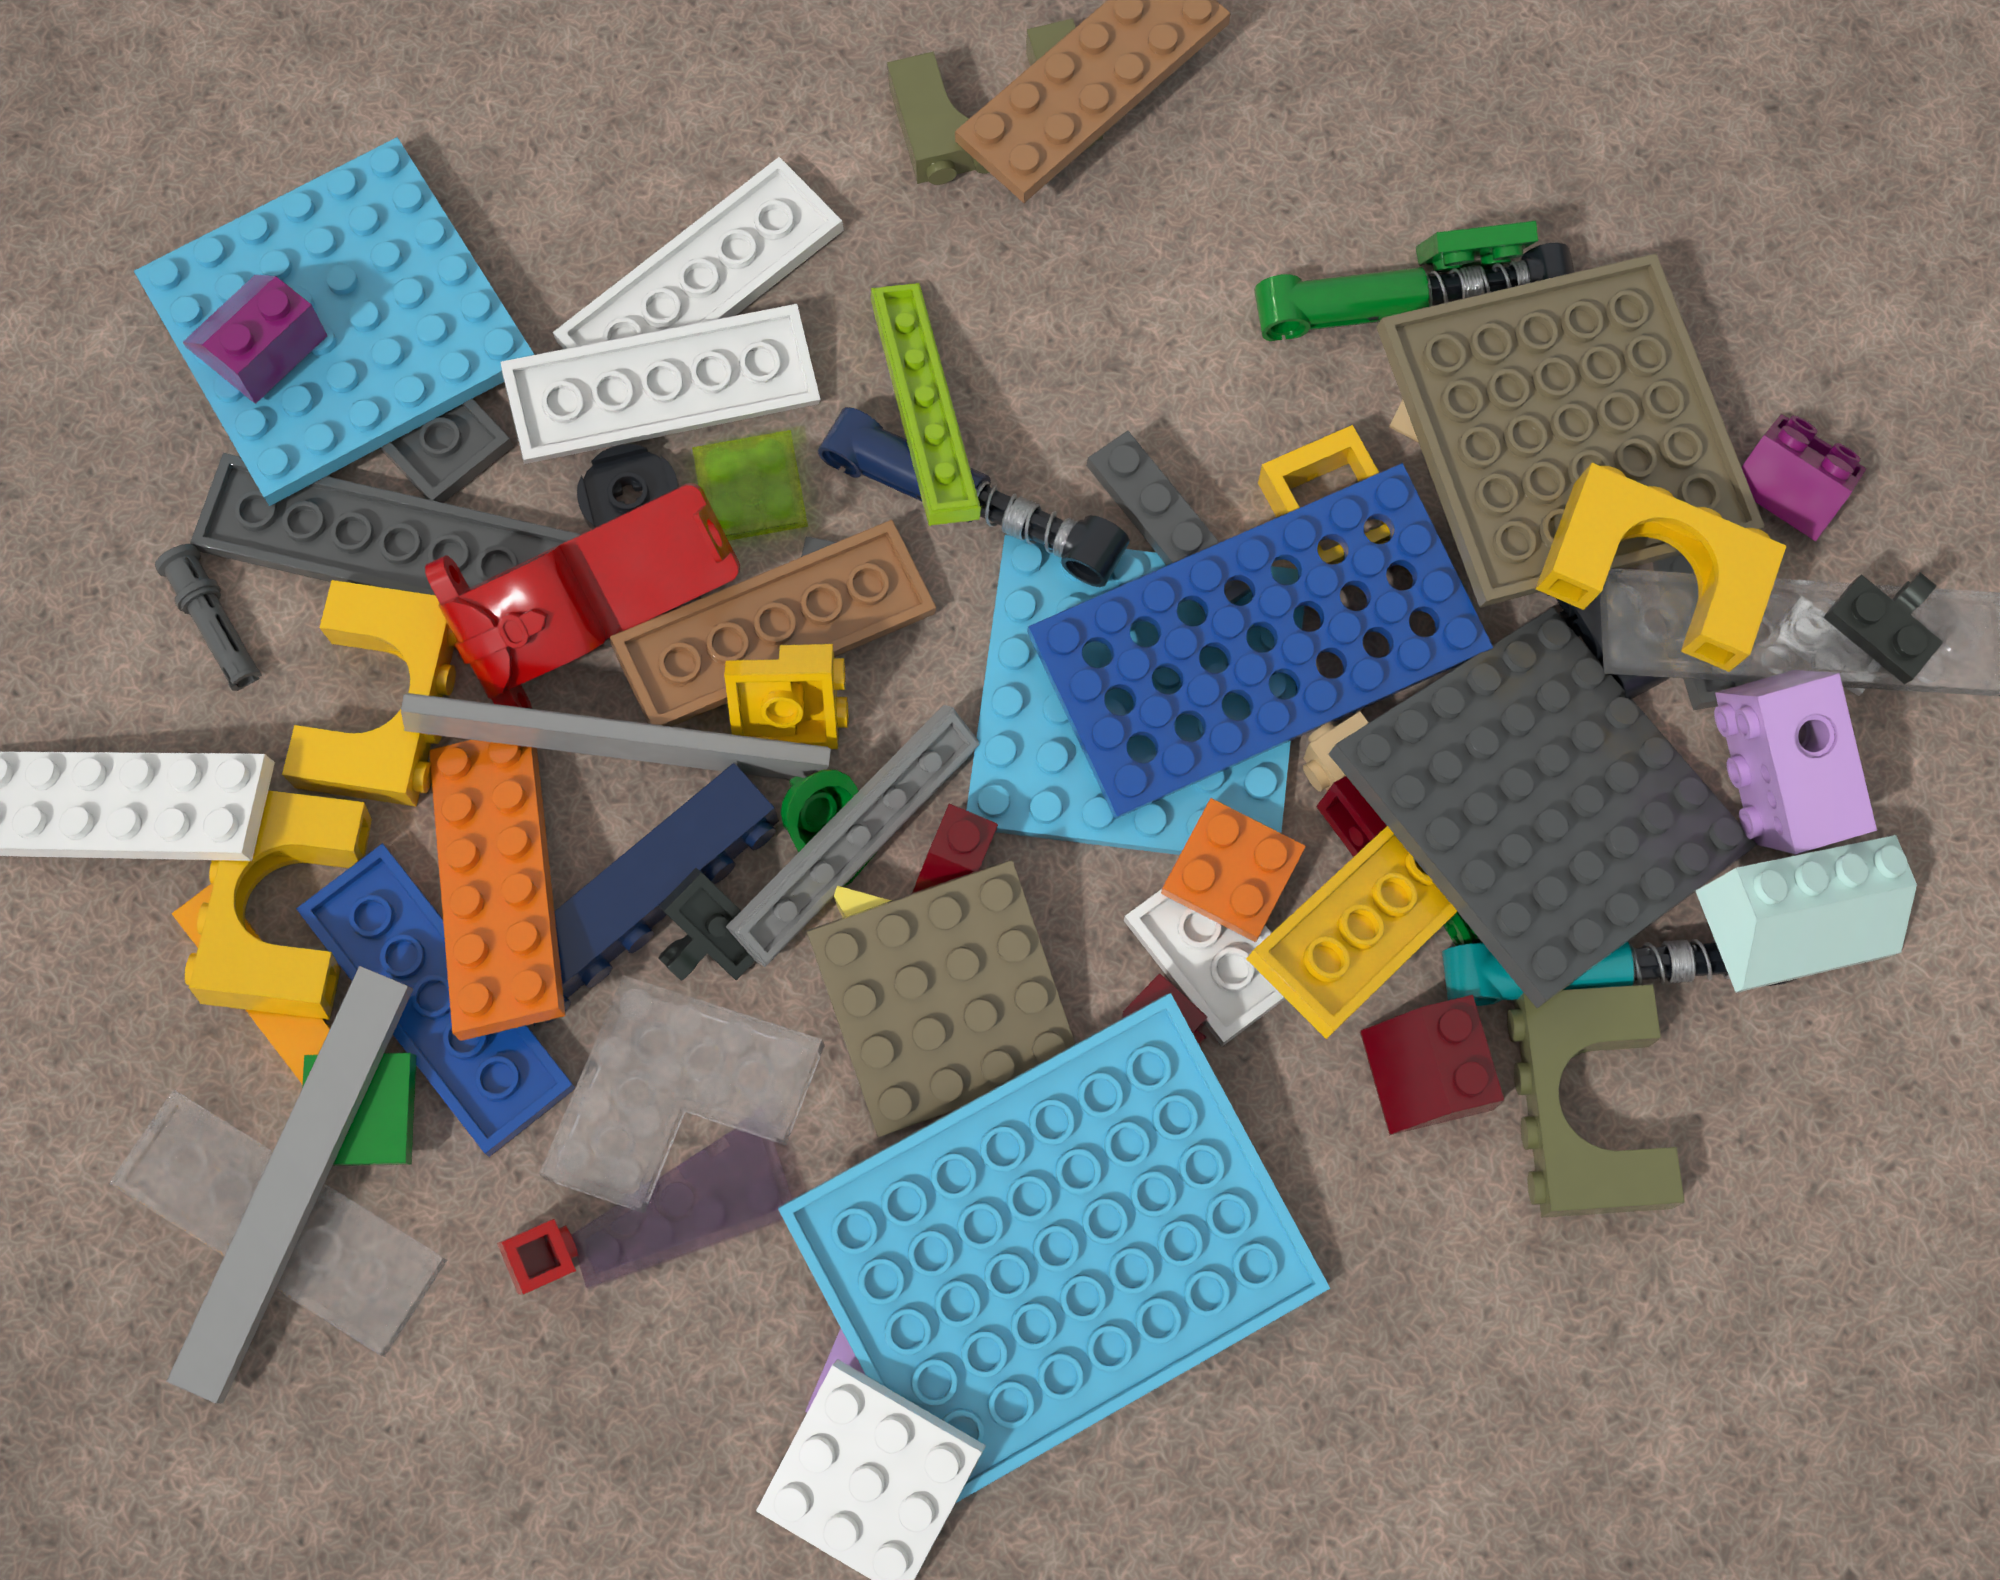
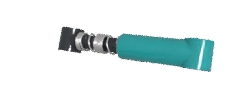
[1442,939,1796,1006]

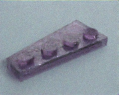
[571,1111,793,1289]

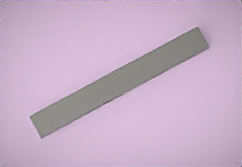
[401,693,831,780]
[166,966,413,1404]

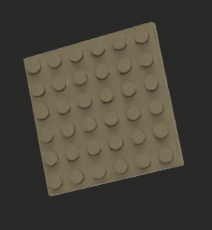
[1376,253,1765,608]

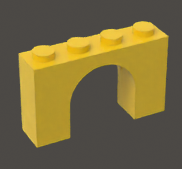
[1536,463,1786,672]
[282,580,457,807]
[185,790,372,1020]

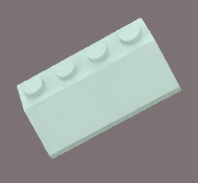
[1696,835,1917,993]

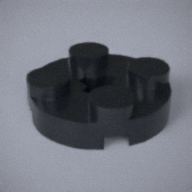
[577,444,679,529]

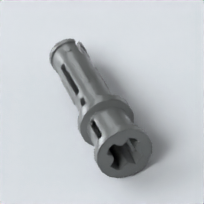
[155,544,262,691]

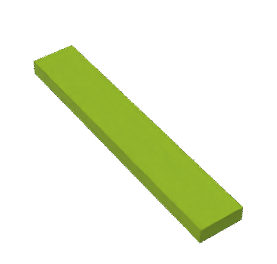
[871,283,981,526]

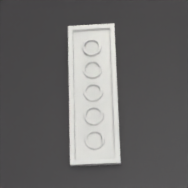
[553,157,844,349]
[500,304,821,464]
[0,752,275,861]

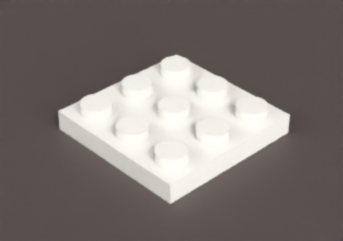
[756,1359,986,1580]

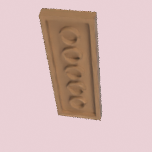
[955,0,1231,203]
[610,520,936,727]

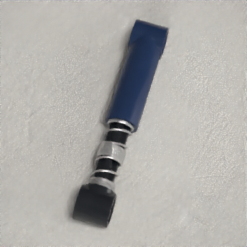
[818,407,1130,587]

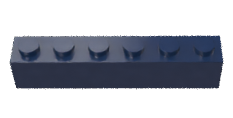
[533,763,779,1026]

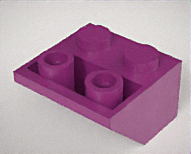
[1741,414,1867,541]

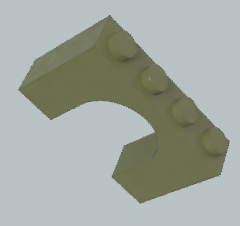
[887,18,1103,185]
[1507,984,1685,1218]

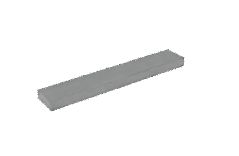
[726,705,979,967]

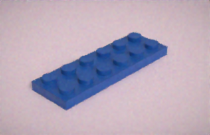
[296,843,576,1157]

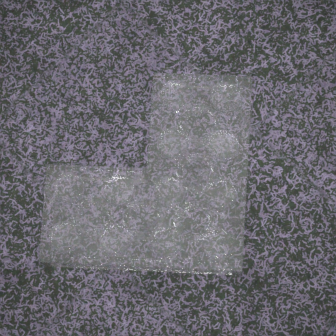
[539,975,825,1213]

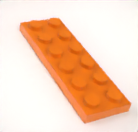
[429,740,565,1041]

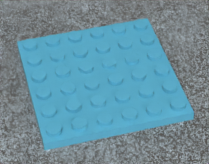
[134,137,534,506]
[966,535,1304,855]

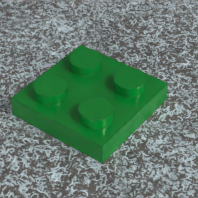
[1416,221,1538,273]

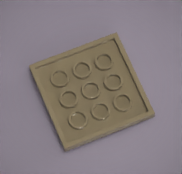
[806,859,1075,1137]

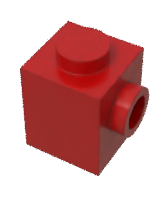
[497,1219,579,1295]

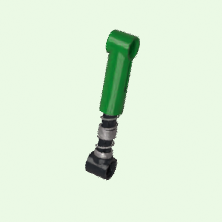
[1254,243,1575,341]

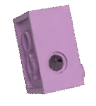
[1714,670,1877,854]

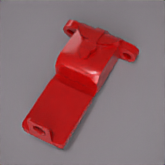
[425,483,740,709]

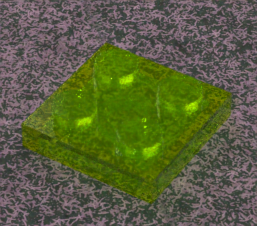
[692,430,808,541]

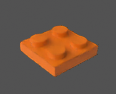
[1161,798,1306,942]

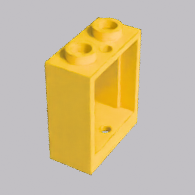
[1258,425,1390,564]

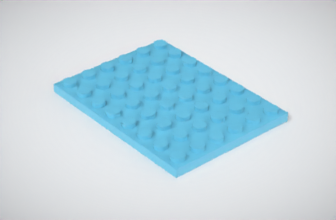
[778,993,1330,1503]

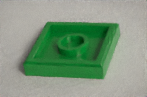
[302,1053,417,1166]

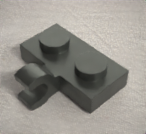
[1823,572,1943,685]
[658,868,755,981]

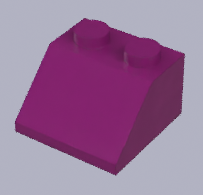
[183,275,328,404]

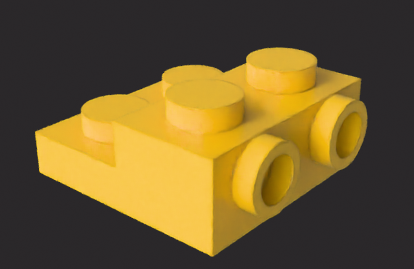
[724,644,849,749]

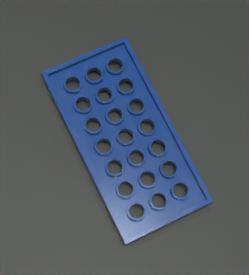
[1027,463,1494,819]

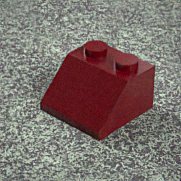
[1360,995,1504,1136]

